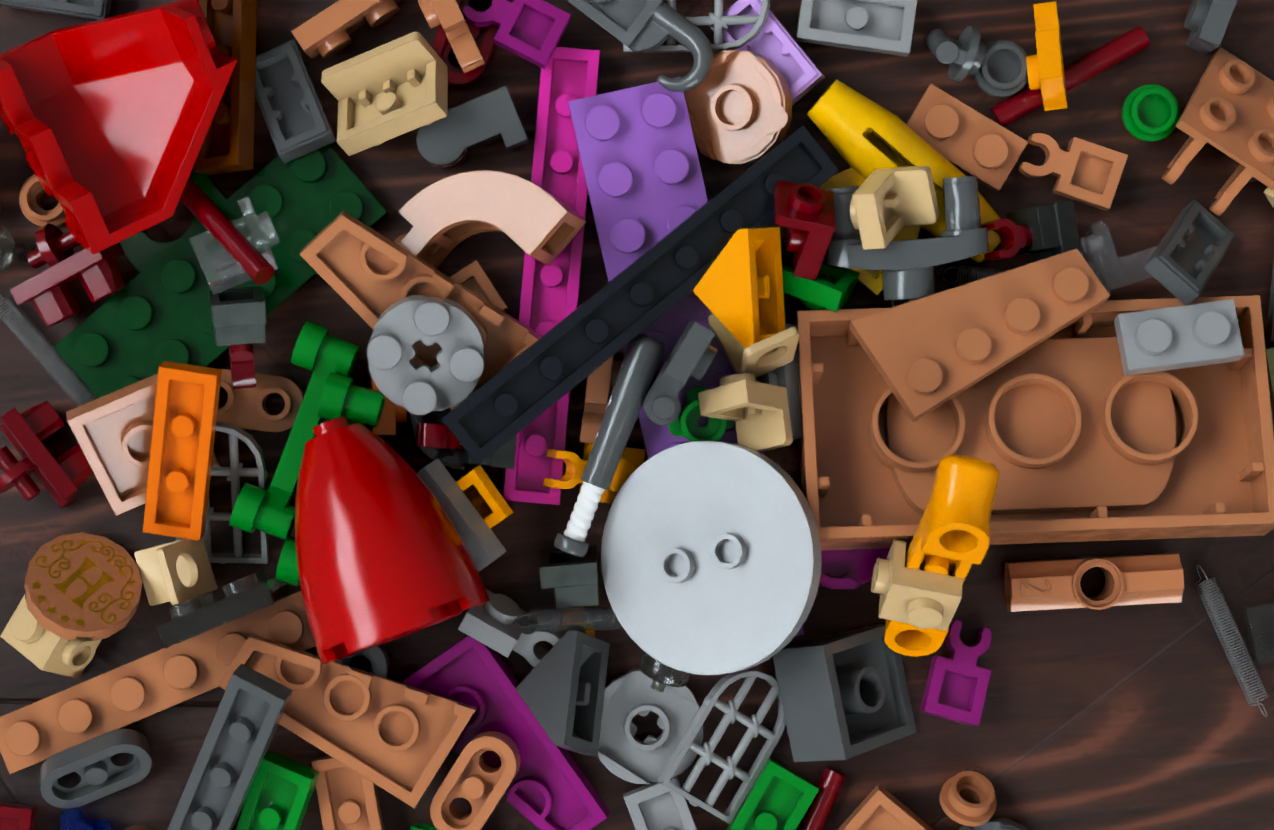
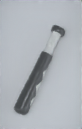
[554,334,664,557]

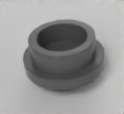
[973,40,1028,98]

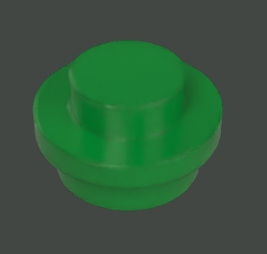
[1121,84,1180,142]

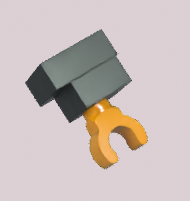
[539,545,599,637]

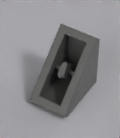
[515,630,610,756]

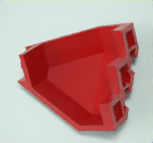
[0,0,238,255]

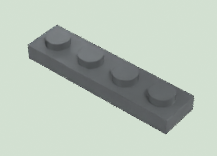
[167,664,293,830]

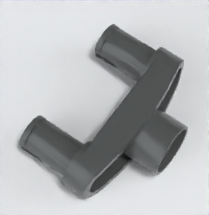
[826,176,989,300]

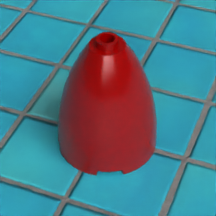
[295,416,490,665]

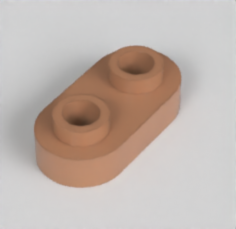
[217,369,305,432]
[430,731,521,830]

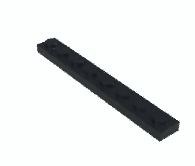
[441,125,839,465]

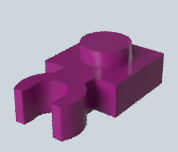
[462,0,571,70]
[920,620,992,727]

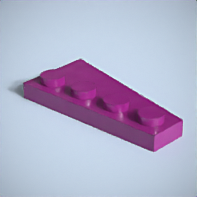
[401,635,611,830]

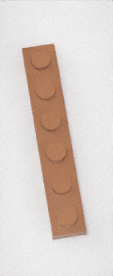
[0,590,316,774]

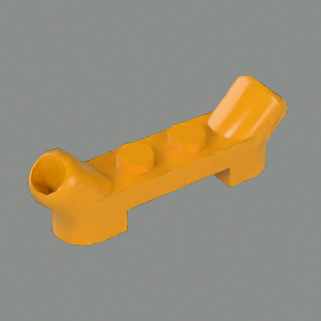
[884,454,1000,657]

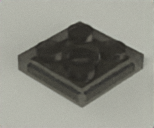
[156,569,291,648]

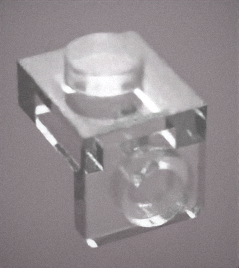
[189,196,280,295]

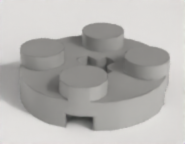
[367,295,484,415]
[598,668,703,784]

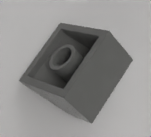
[773,623,917,762]

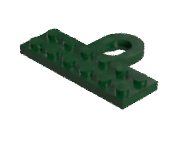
[54,144,389,398]

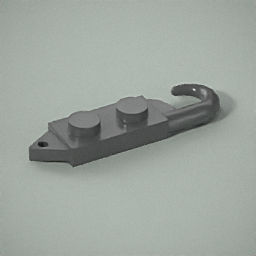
[566,0,713,92]

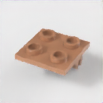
[1161,47,1274,216]

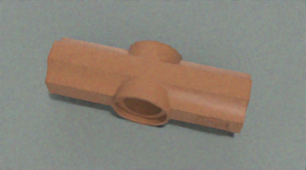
[1003,552,1184,612]

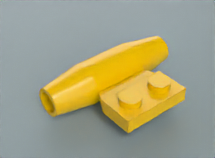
[807,79,1001,295]

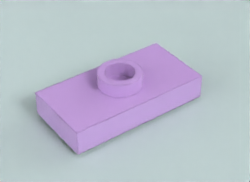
[709,0,826,106]

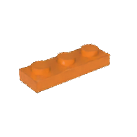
[143,361,222,541]

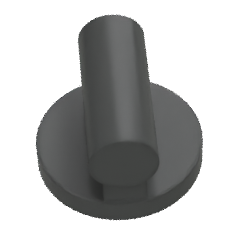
[926,25,986,83]

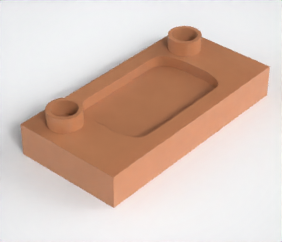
[794,295,1274,551]

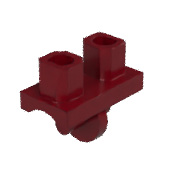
[10,224,125,327]
[0,401,93,509]

